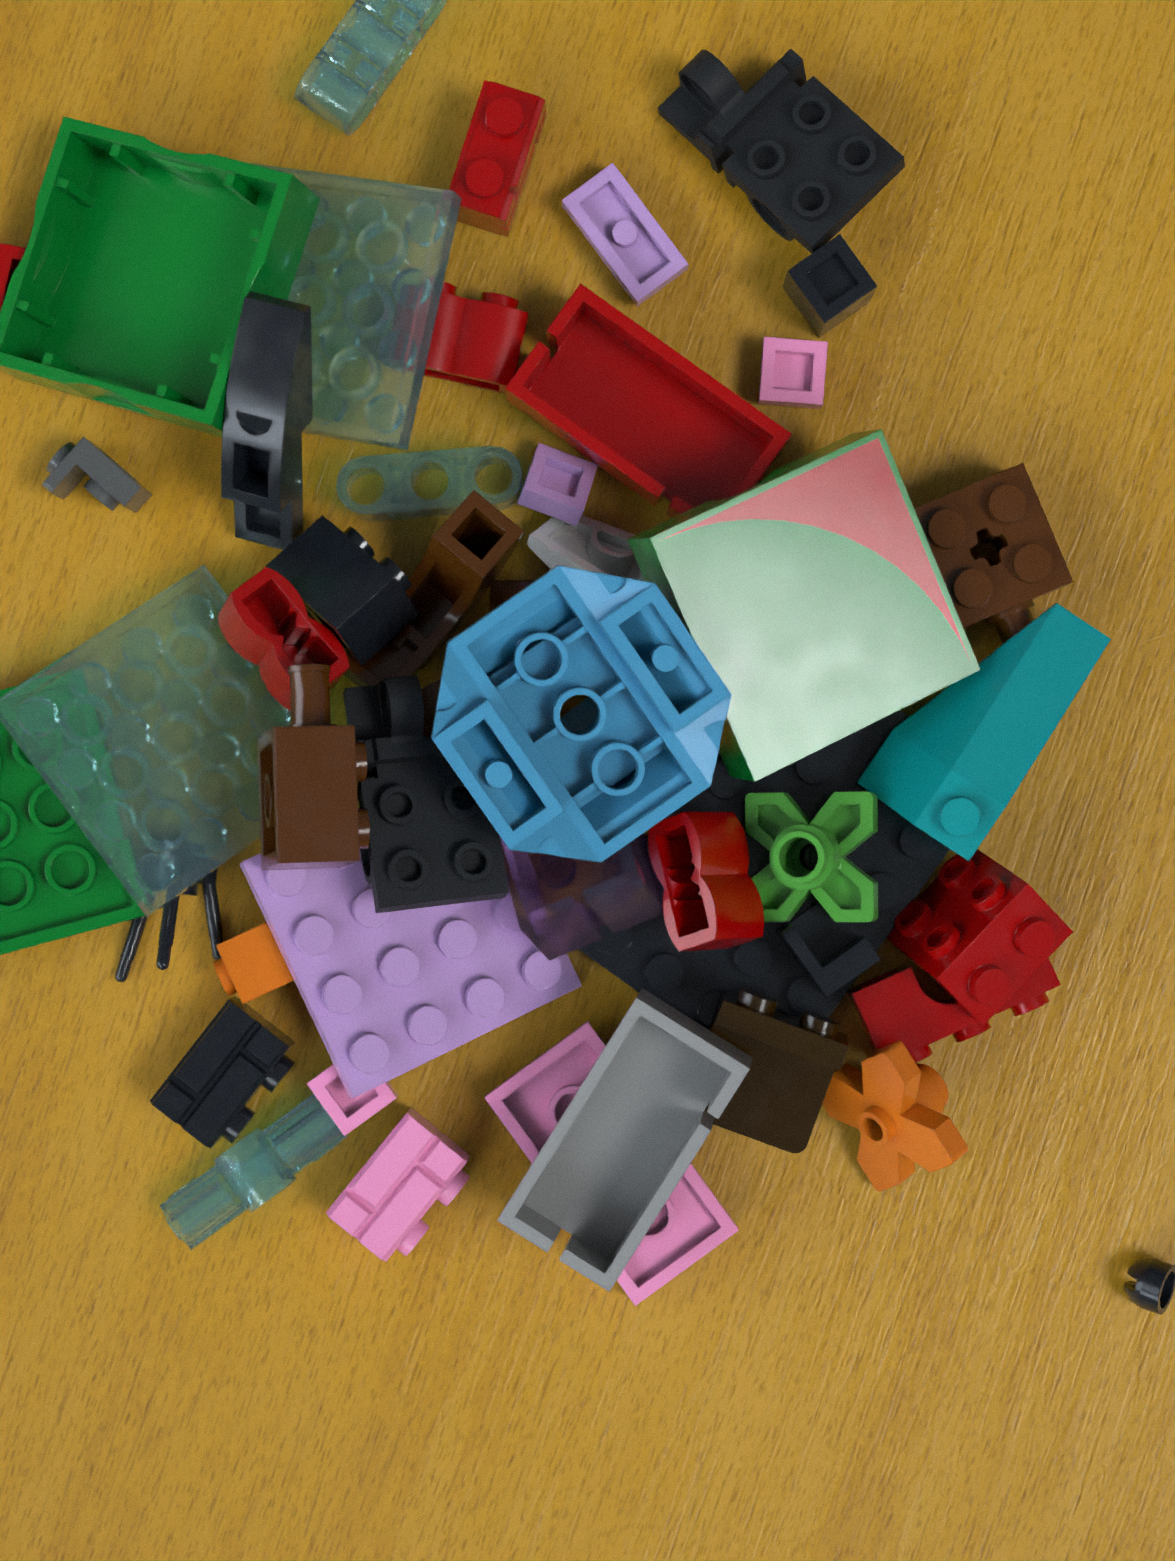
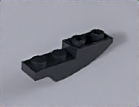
[221,291,313,550]

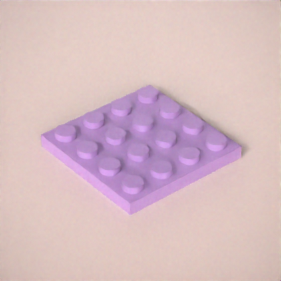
[239,808,582,1099]

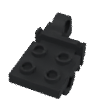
[658,49,905,254]
[343,675,509,913]

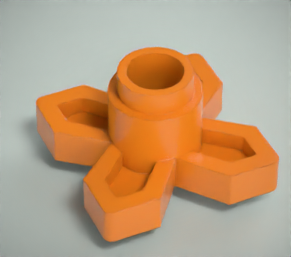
[822,1040,968,1191]

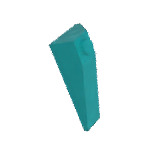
[857,603,1111,861]

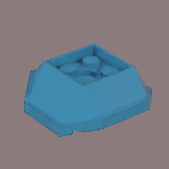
[431,565,732,862]

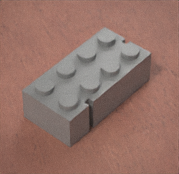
[497,988,752,1292]

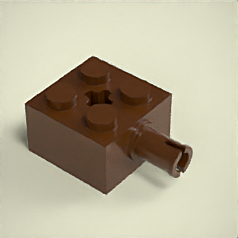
[914,463,1074,643]
[257,664,370,870]

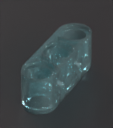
[295,0,448,136]
[336,446,524,521]

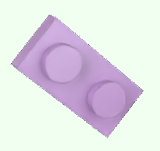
[562,163,689,307]

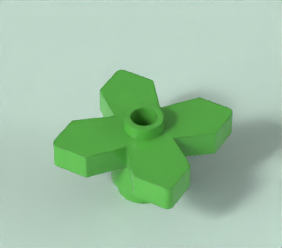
[745,791,878,922]

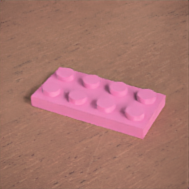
[484,1021,739,1306]

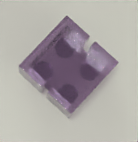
[500,833,663,961]

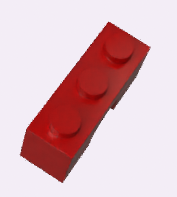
[847,958,1061,1063]

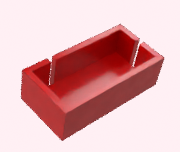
[505,283,792,518]

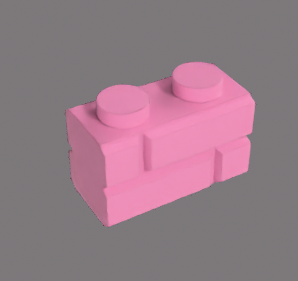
[326,1108,470,1262]

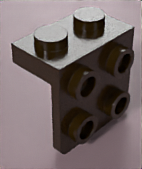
[704,988,849,1153]

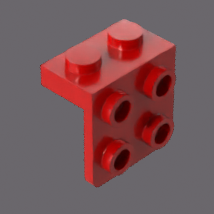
[887,849,1073,1026]

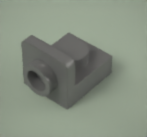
[42,436,153,513]

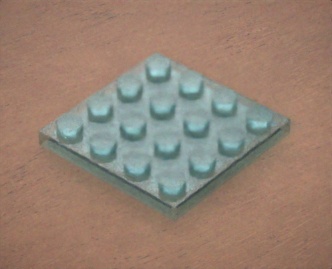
[250,163,462,450]
[0,564,291,918]

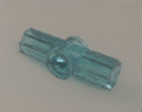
[159,1093,349,1250]

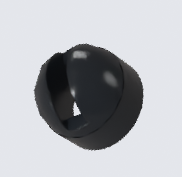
[1124,1258,1175,1315]

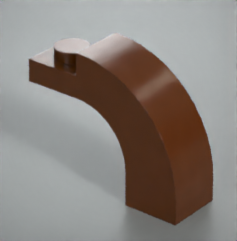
[344,490,524,687]

